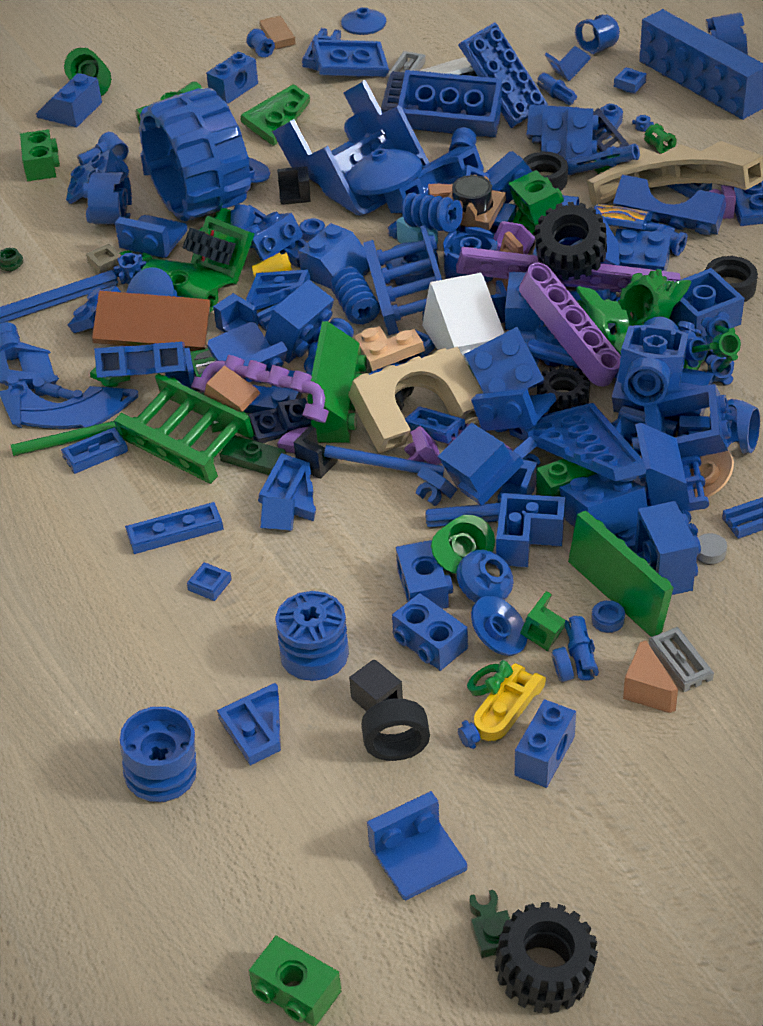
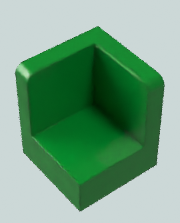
[520,591,566,651]

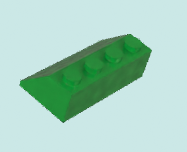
[307,321,367,443]

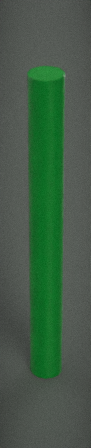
[11,421,118,456]

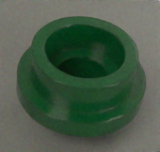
[0,248,23,272]

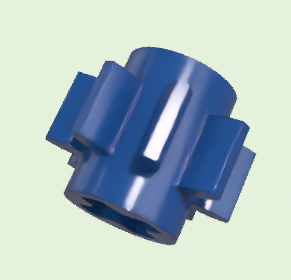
[114,253,147,285]

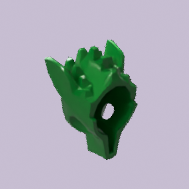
[618,269,692,326]
[576,286,630,356]

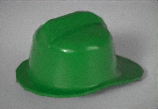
[64,47,112,96]
[431,515,496,574]

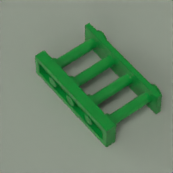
[114,373,254,484]

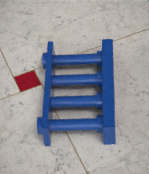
[363,225,442,336]

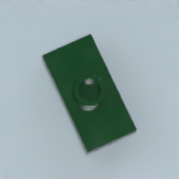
[219,435,287,475]

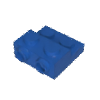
[541,108,598,163]

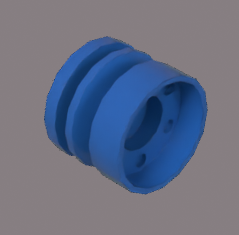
[275,591,349,681]
[120,706,197,802]

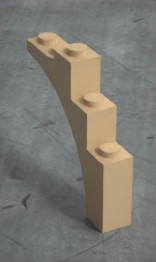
[587,141,763,206]

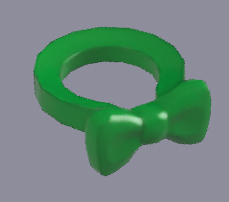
[467,660,513,696]

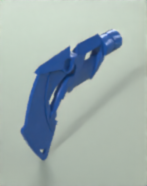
[0,322,139,429]

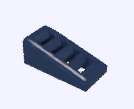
[381,71,405,113]
[592,108,629,152]

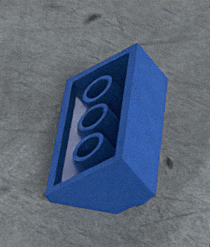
[398,70,503,138]

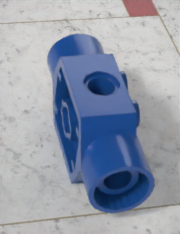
[618,317,688,406]

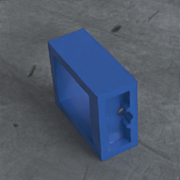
[644,384,731,457]

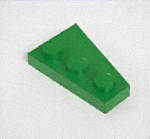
[241,84,310,146]

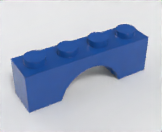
[383,146,484,213]
[613,175,726,235]

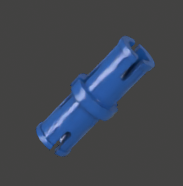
[564,616,599,681]

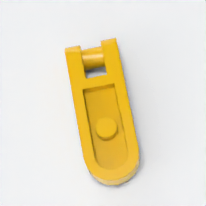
[474,663,546,741]

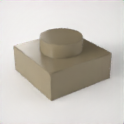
[86,244,121,274]

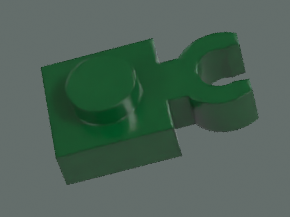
[470,890,511,958]

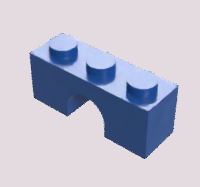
[94,342,187,378]

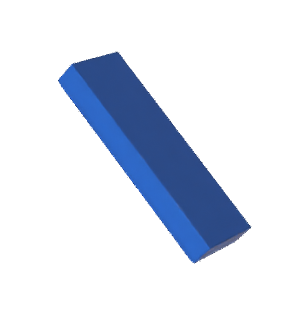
[125,502,224,554]

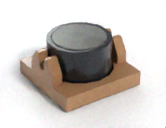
[448,174,506,231]

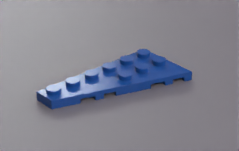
[509,403,646,482]

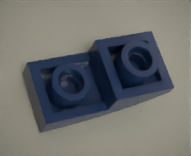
[248,398,312,443]

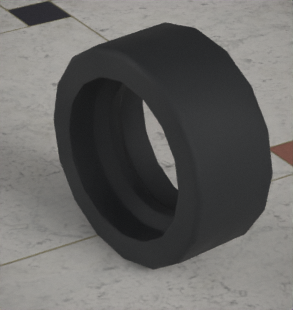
[523,151,568,191]
[705,256,758,302]
[361,699,430,761]

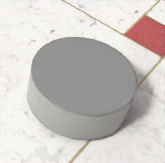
[697,533,727,564]

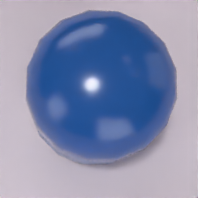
[575,14,620,54]

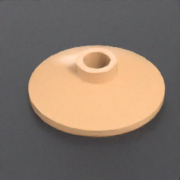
[690,451,734,497]

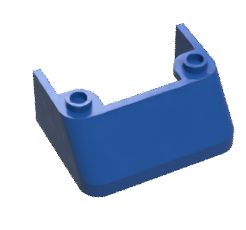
[272,80,387,185]
[305,105,429,216]

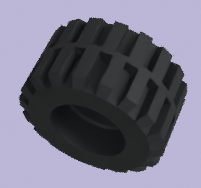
[535,202,607,280]
[495,902,598,1013]

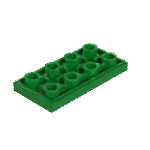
[568,510,674,637]

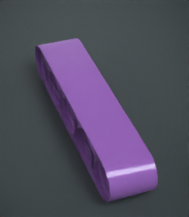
[519,263,621,387]

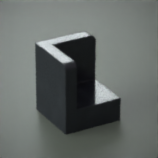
[277,166,311,205]
[294,425,338,479]
[349,660,403,712]

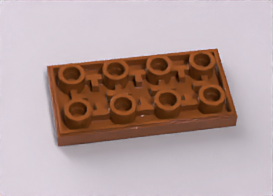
[92,290,210,351]

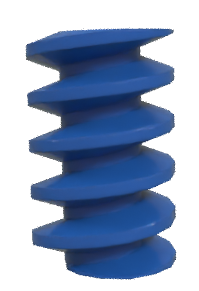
[402,193,463,232]
[330,267,380,325]

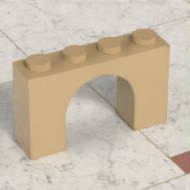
[348,346,483,453]

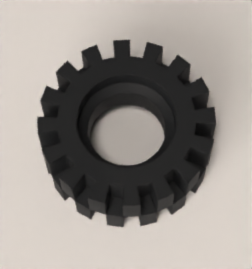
[537,365,590,414]

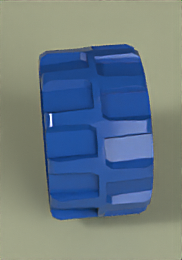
[139,88,251,221]

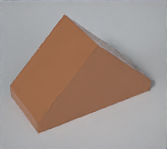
[204,365,260,412]
[623,641,678,713]

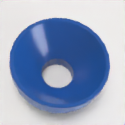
[456,550,514,603]

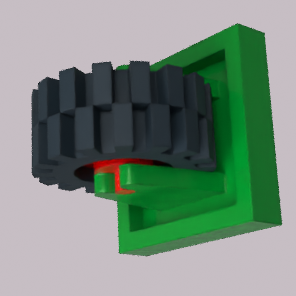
[183,216,255,284]

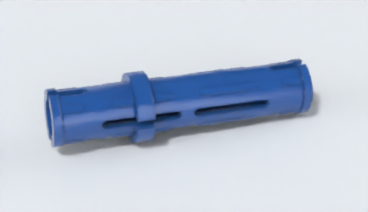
[566,143,640,175]

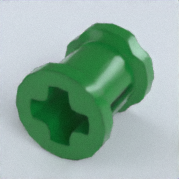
[644,123,677,154]

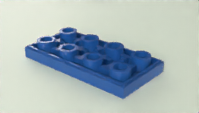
[458,22,548,128]

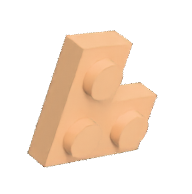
[354,326,425,371]

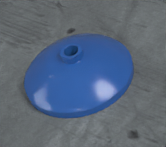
[346,149,422,195]

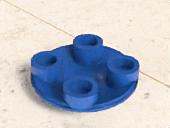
[126,267,177,297]

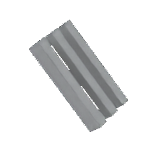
[387,51,426,82]
[648,627,714,692]

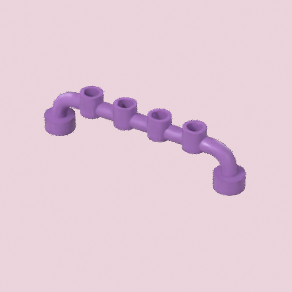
[191,355,329,423]

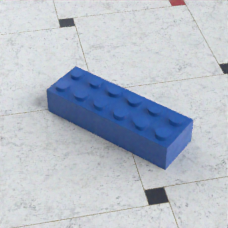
[639,9,763,120]

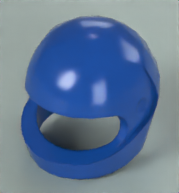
[710,399,760,454]

